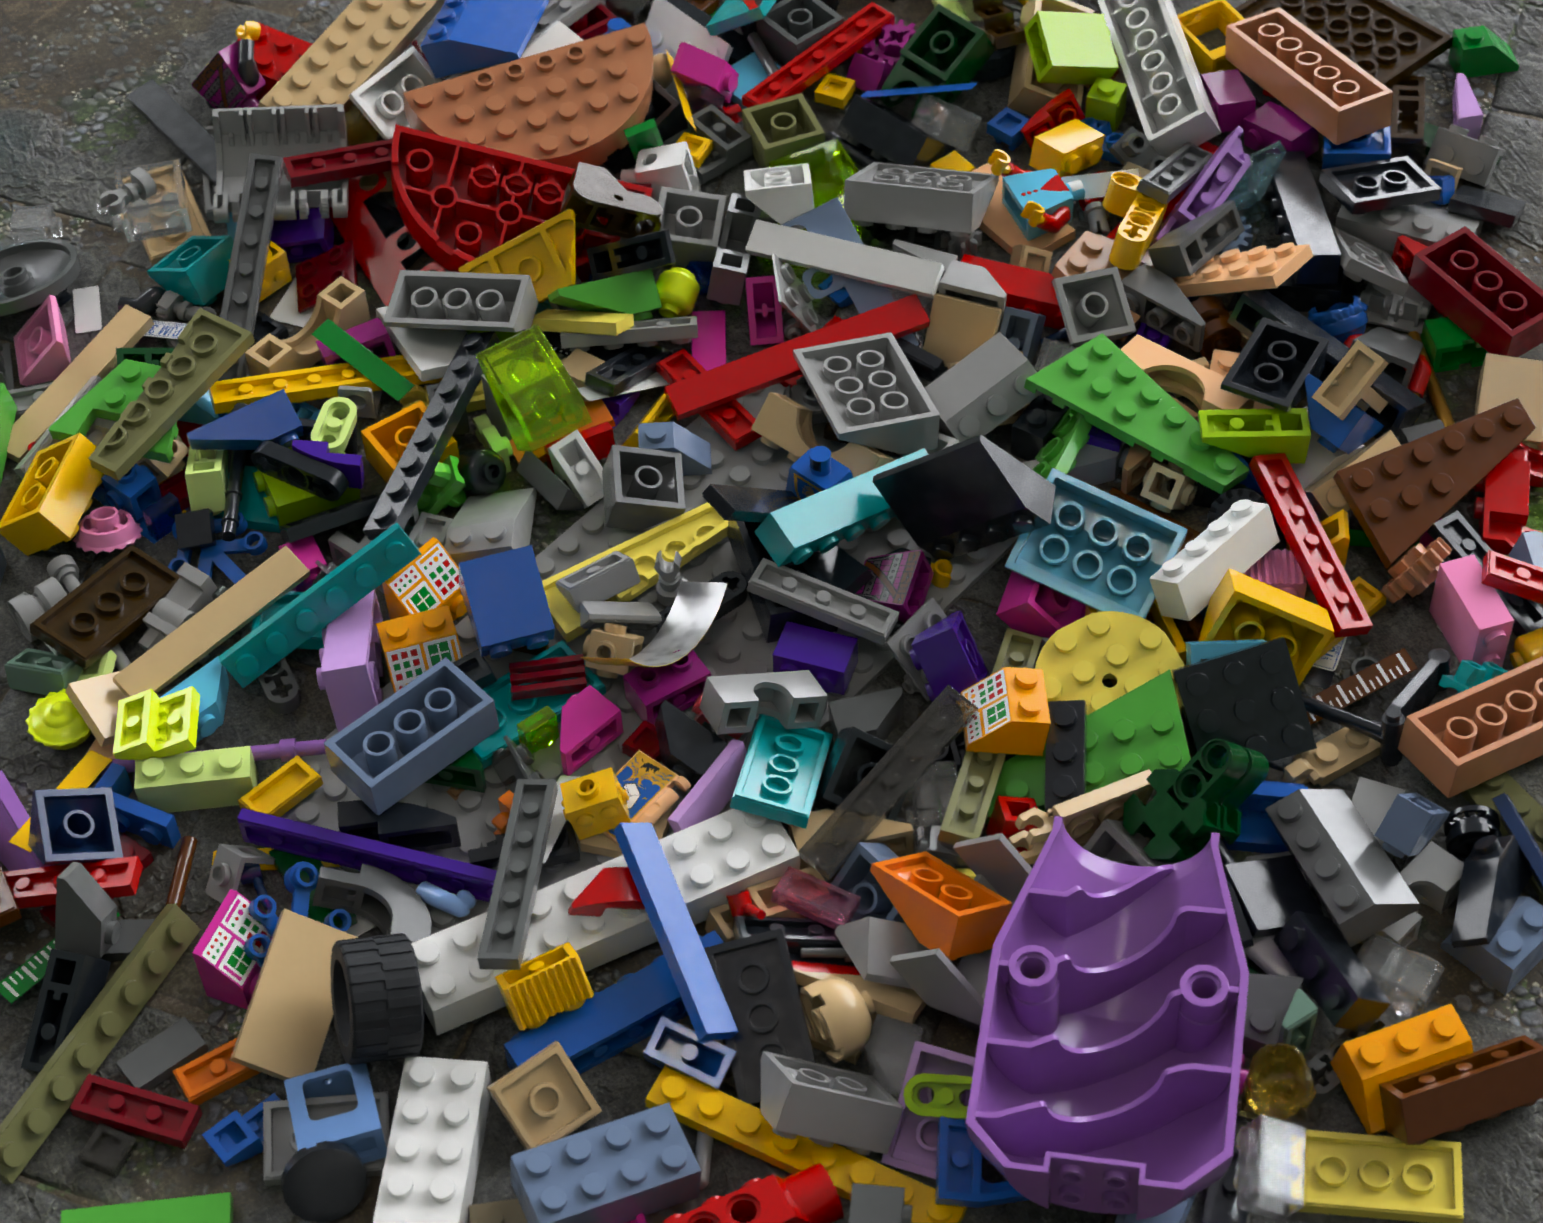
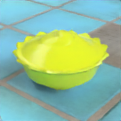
[25,688,92,750]

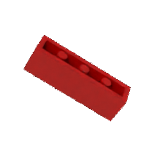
[961,254,1065,330]

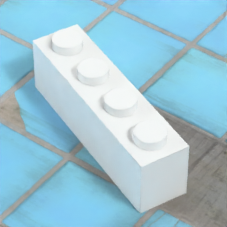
[1149,499,1280,621]

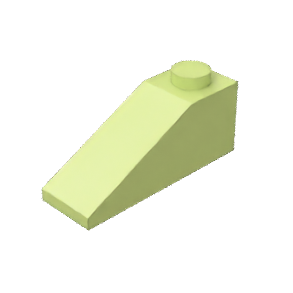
[185,447,229,516]

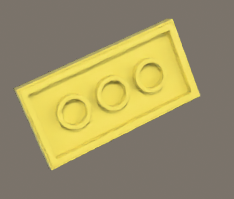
[1288,1128,1464,1223]

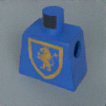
[785,446,853,500]

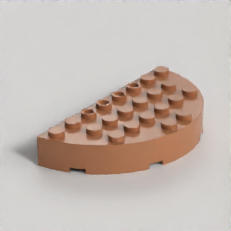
[403,23,654,169]

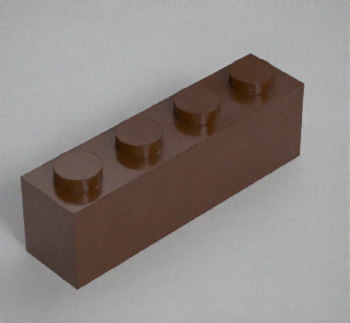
[1379,1035,1543,1145]

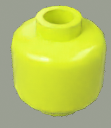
[656,267,700,318]

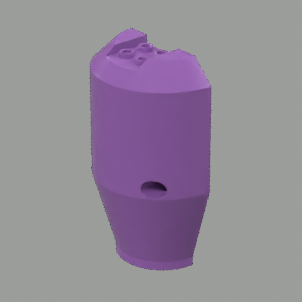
[966,816,1249,1220]

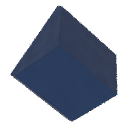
[28,787,123,865]

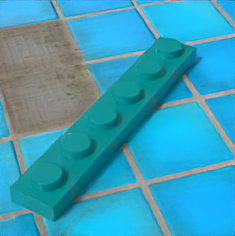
[219,522,421,688]

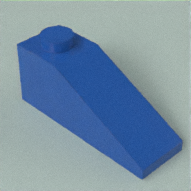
[186,389,303,450]

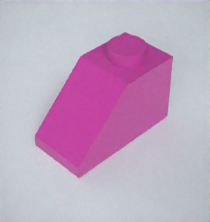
[671,42,739,103]
[560,685,623,776]

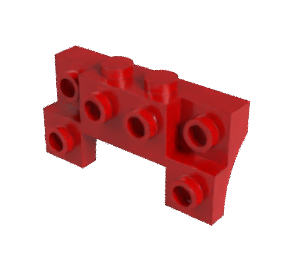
[1473,443,1543,555]

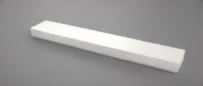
[745,219,945,299]

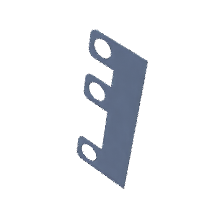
[782,197,919,346]

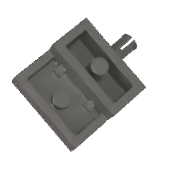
[663,104,753,184]

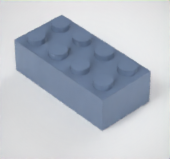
[324,657,500,816]
[510,1102,701,1223]

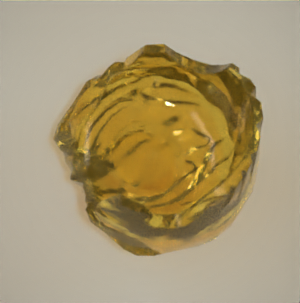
[345,104,378,146]
[1245,1043,1317,1123]

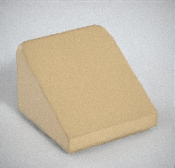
[1010,244,1053,273]

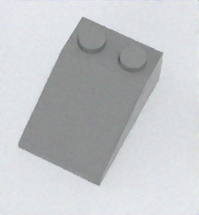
[444,487,537,567]

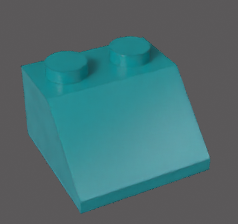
[147,235,234,307]

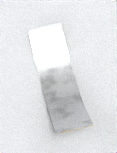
[581,582,727,667]

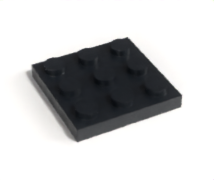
[1172,637,1317,763]

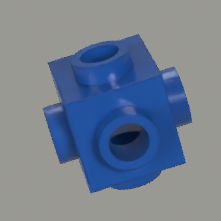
[101,464,163,521]

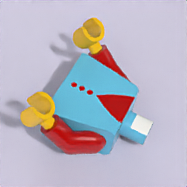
[987,149,1085,241]

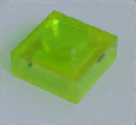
[516,705,560,754]

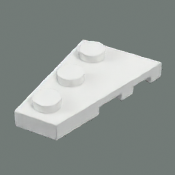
[645,0,733,62]

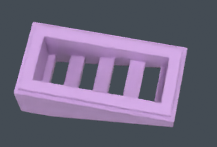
[1452,73,1483,139]

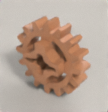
[1380,537,1452,604]

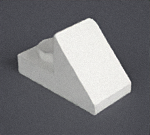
[548,429,604,509]

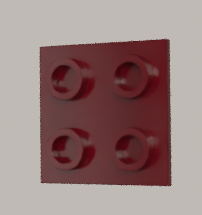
[296,239,358,313]

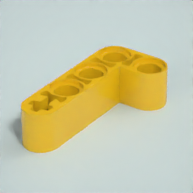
[1102,171,1168,270]

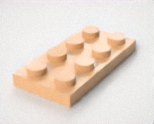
[1173,242,1313,297]

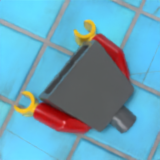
[1343,327,1432,421]

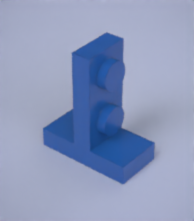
[94,762,181,849]

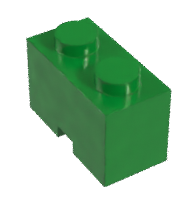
[1421,317,1489,373]

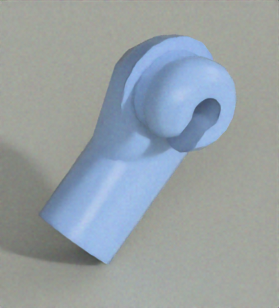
[416,881,476,918]

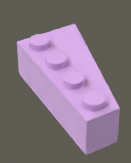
[316,589,383,732]

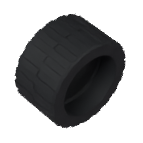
[330,933,424,1065]

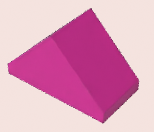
[745,275,784,345]

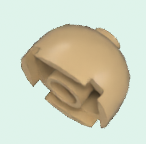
[800,977,876,1063]

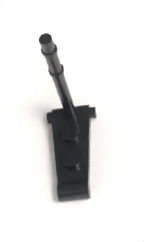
[221,403,357,542]
[1300,648,1451,767]

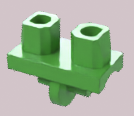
[417,455,466,516]

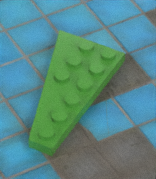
[1024,333,1250,495]
[985,670,1191,824]

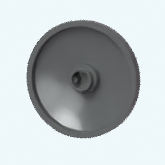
[0,239,81,316]

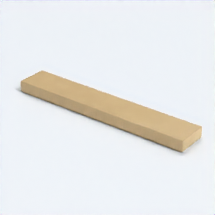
[7,304,154,463]
[113,546,310,697]

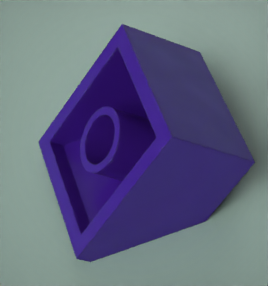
[910,610,990,713]

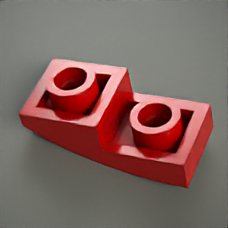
[1021,88,1085,151]

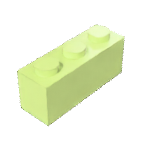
[134,746,258,813]

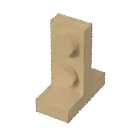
[1312,340,1389,421]

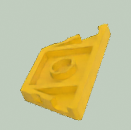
[458,209,576,304]

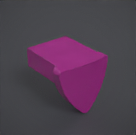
[846,52,897,98]

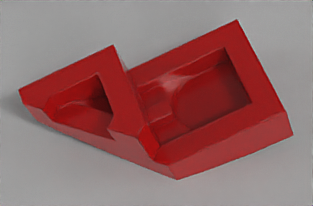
[568,867,645,917]

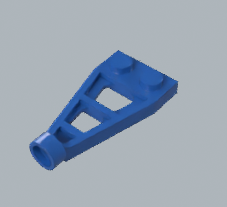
[935,1117,1029,1208]

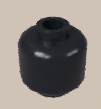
[457,449,506,494]

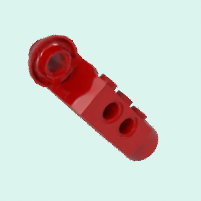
[662,1163,844,1223]

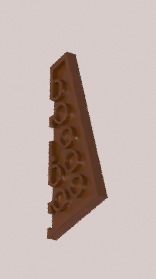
[1333,398,1536,570]

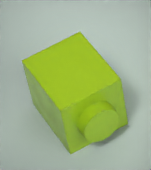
[1085,77,1128,133]

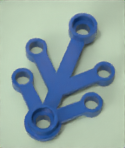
[168,511,268,584]
[244,861,352,968]

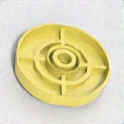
[1035,611,1185,715]

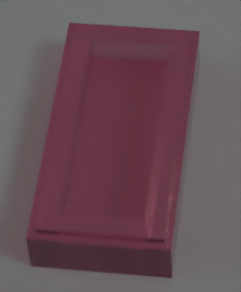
[771,866,861,930]

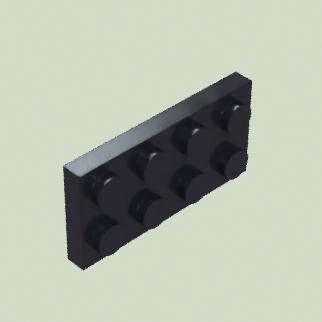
[704,928,816,1106]

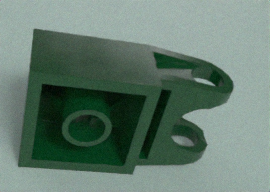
[880,3,995,127]

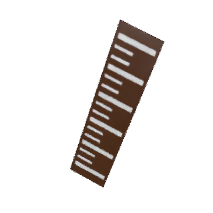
[1307,648,1418,725]

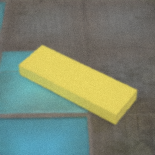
[530,309,634,336]

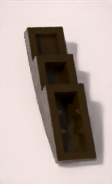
[958,0,1026,50]
[1390,76,1426,144]

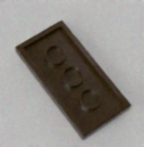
[30,545,179,670]

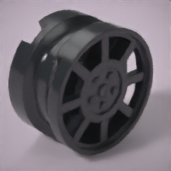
[1443,805,1502,862]

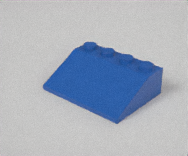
[420,0,550,79]

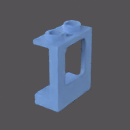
[284,1063,387,1164]

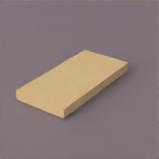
[230,909,359,1080]

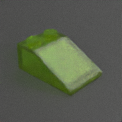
[475,325,592,452]

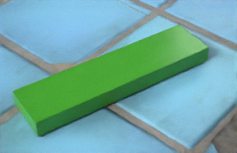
[61,1192,233,1223]

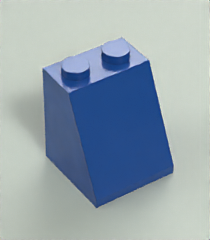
[459,545,555,659]

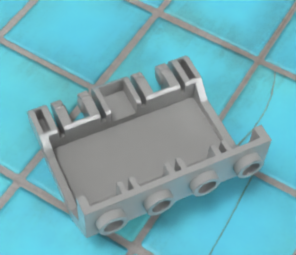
[212,104,349,223]

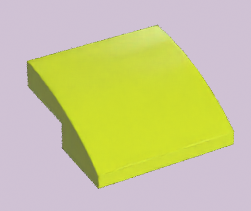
[113,686,200,760]

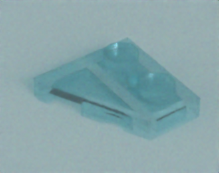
[1224,141,1286,211]

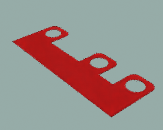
[329,172,446,306]

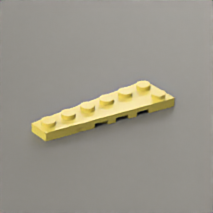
[542,502,729,643]

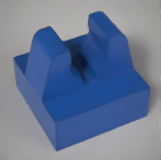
[986,107,1030,151]

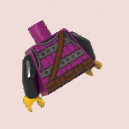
[191,21,266,109]
[855,548,953,637]

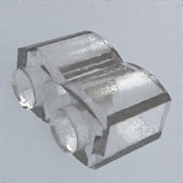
[1357,934,1445,1017]

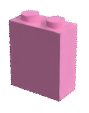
[1429,554,1514,667]

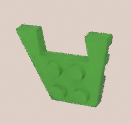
[48,359,179,463]

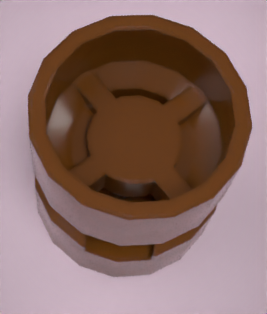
[1191,296,1242,360]

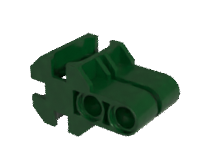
[1123,739,1269,864]

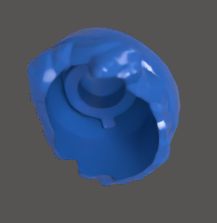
[1307,296,1368,343]

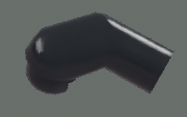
[118,286,166,316]

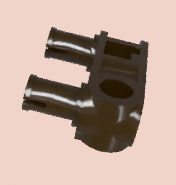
[560,162,663,240]

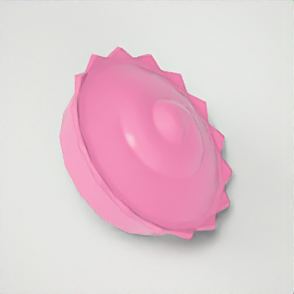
[73,506,143,554]

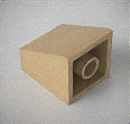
[1474,353,1543,451]

